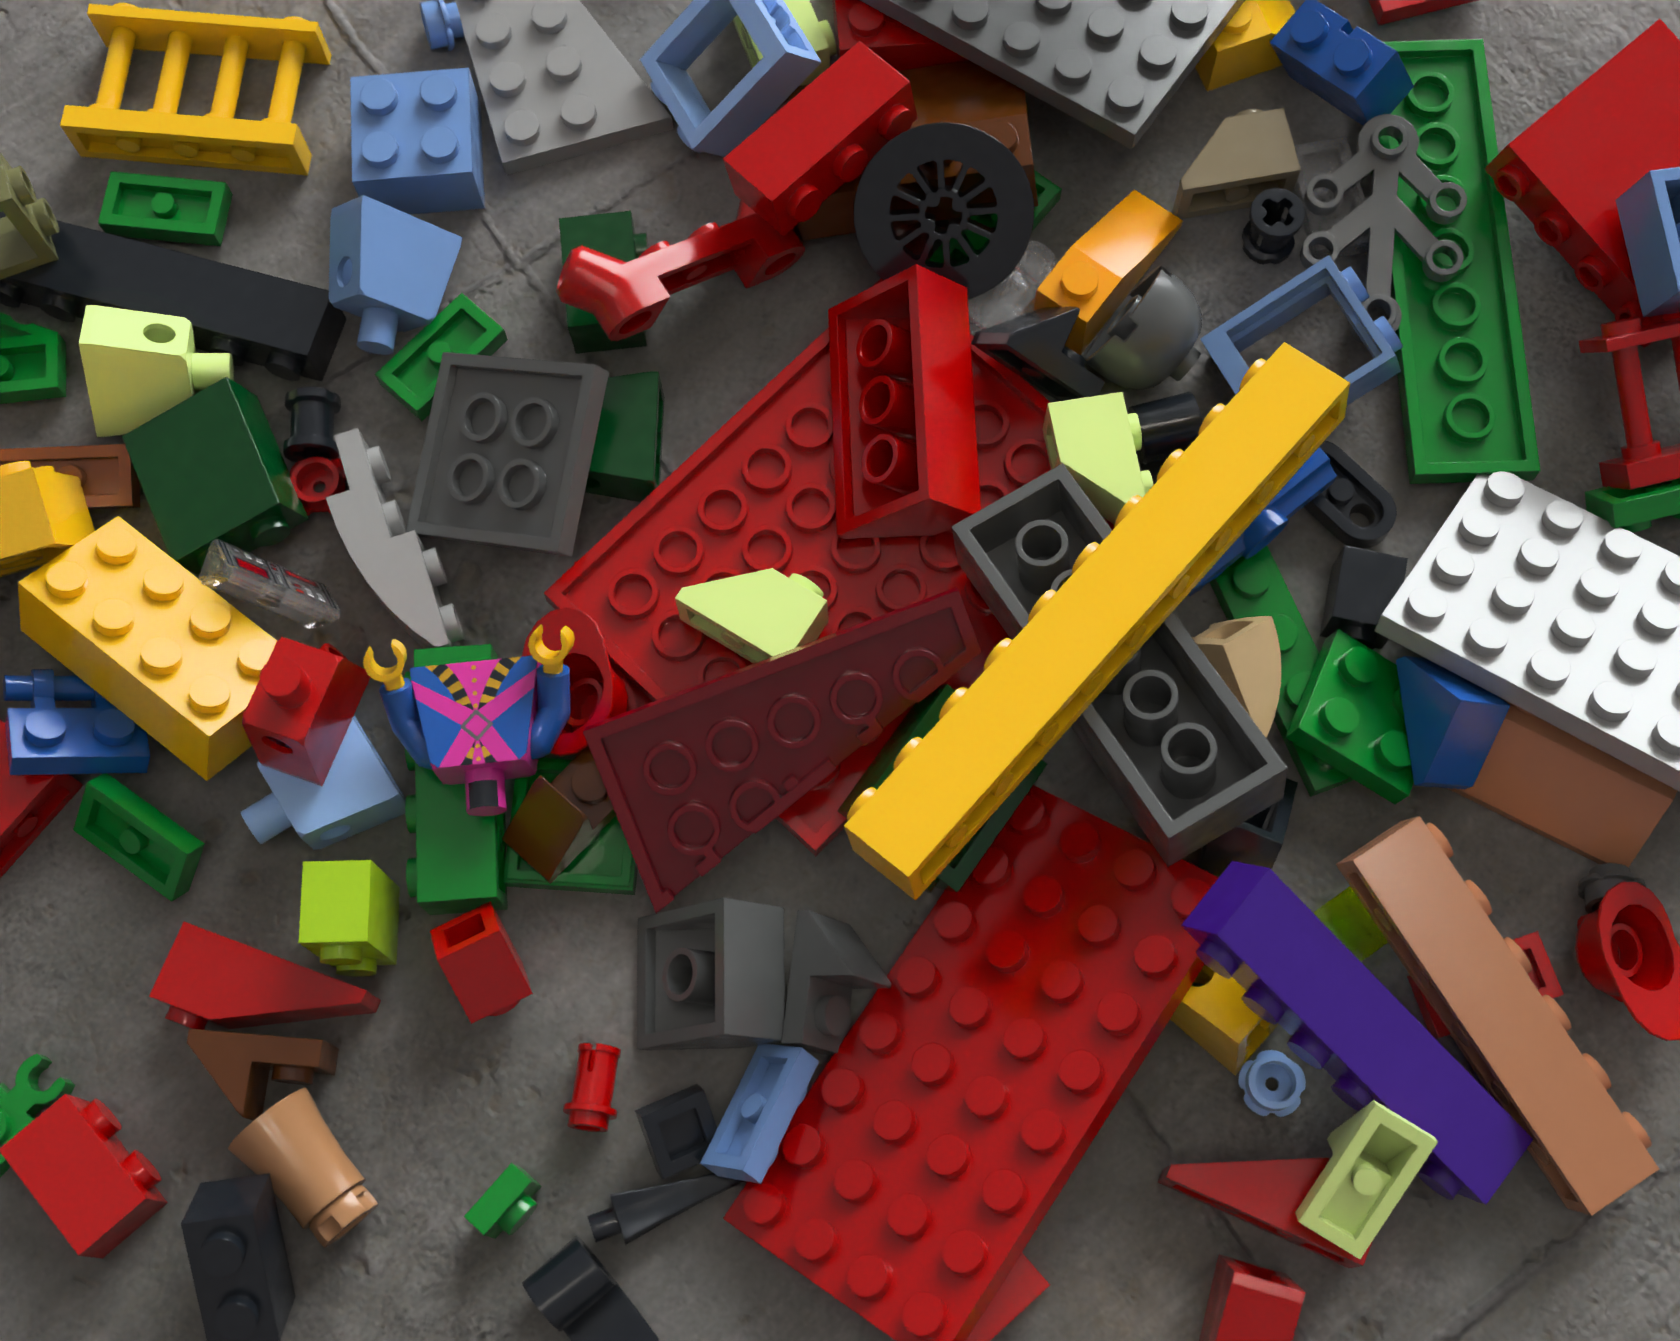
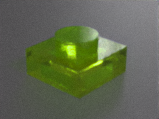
[1313,886,1388,962]

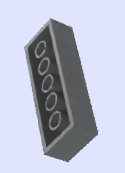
[951,463,1288,867]

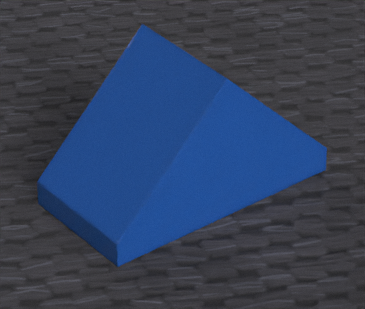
[1396,656,1511,790]

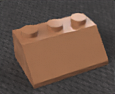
[1447,697,1677,868]

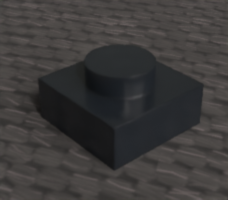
[635,1084,717,1179]

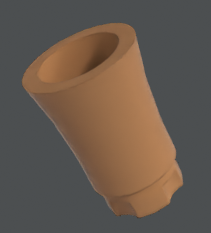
[228,1087,378,1248]

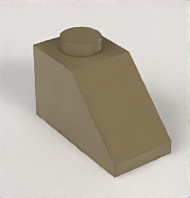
[1173,108,1301,219]

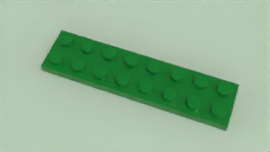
[1378,39,1540,484]

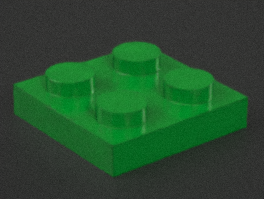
[1285,629,1414,805]

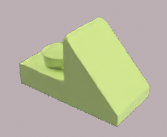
[1295,1100,1438,1259]

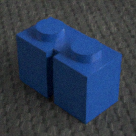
[1270,0,1414,126]

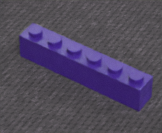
[1181,861,1534,1205]

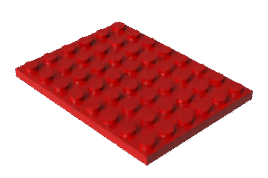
[544,278,1115,856]

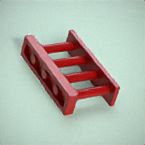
[1579,317,1680,490]

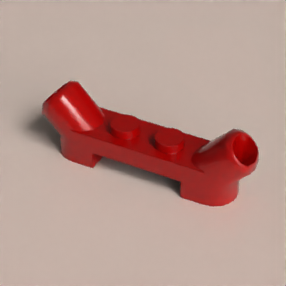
[556,199,806,341]

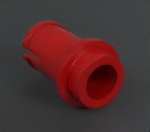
[563,1043,621,1132]

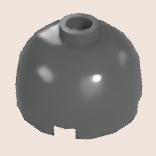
[1085,265,1202,391]

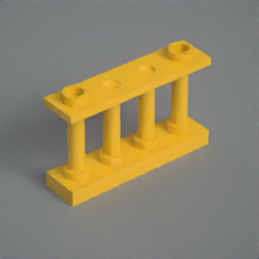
[60,3,332,175]

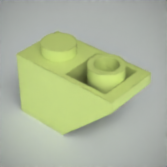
[1043,392,1154,525]

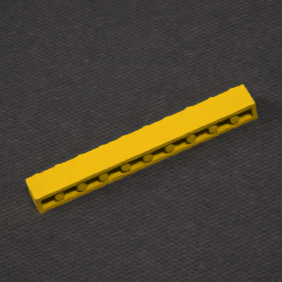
[844,342,1350,901]

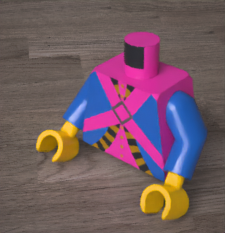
[363,624,575,816]

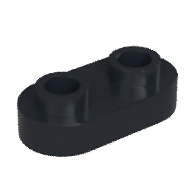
[1304,441,1397,549]

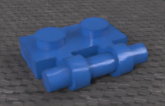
[3,669,150,775]

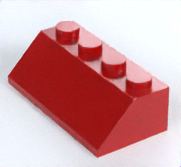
[828,264,981,539]

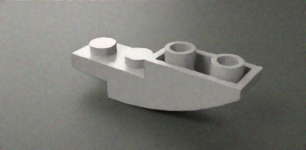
[326,428,465,649]

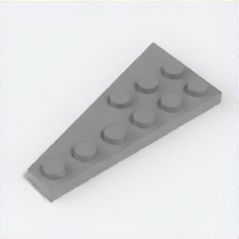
[454,0,673,175]

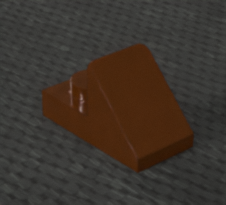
[502,746,616,884]
[187,1029,339,1121]

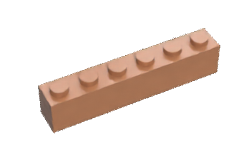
[1336,816,1659,1216]

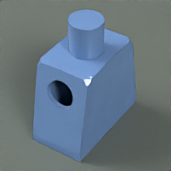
[329,195,462,355]

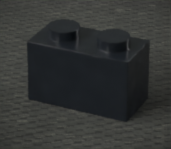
[181,1173,296,1341]

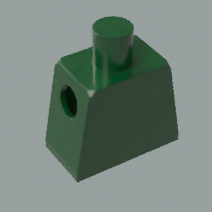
[585,371,665,502]

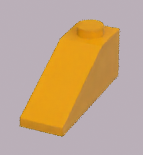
[1033,189,1183,355]

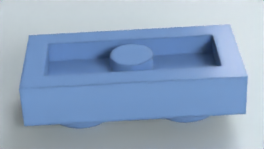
[700,1044,819,1184]

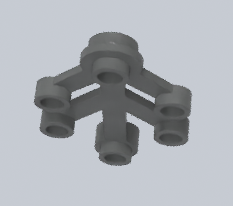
[1300,114,1467,344]

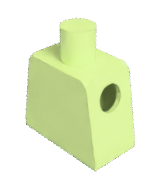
[79,305,234,437]

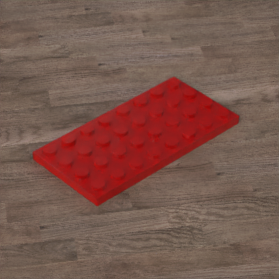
[722,785,1219,1341]

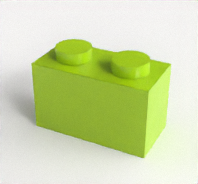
[298,860,400,976]

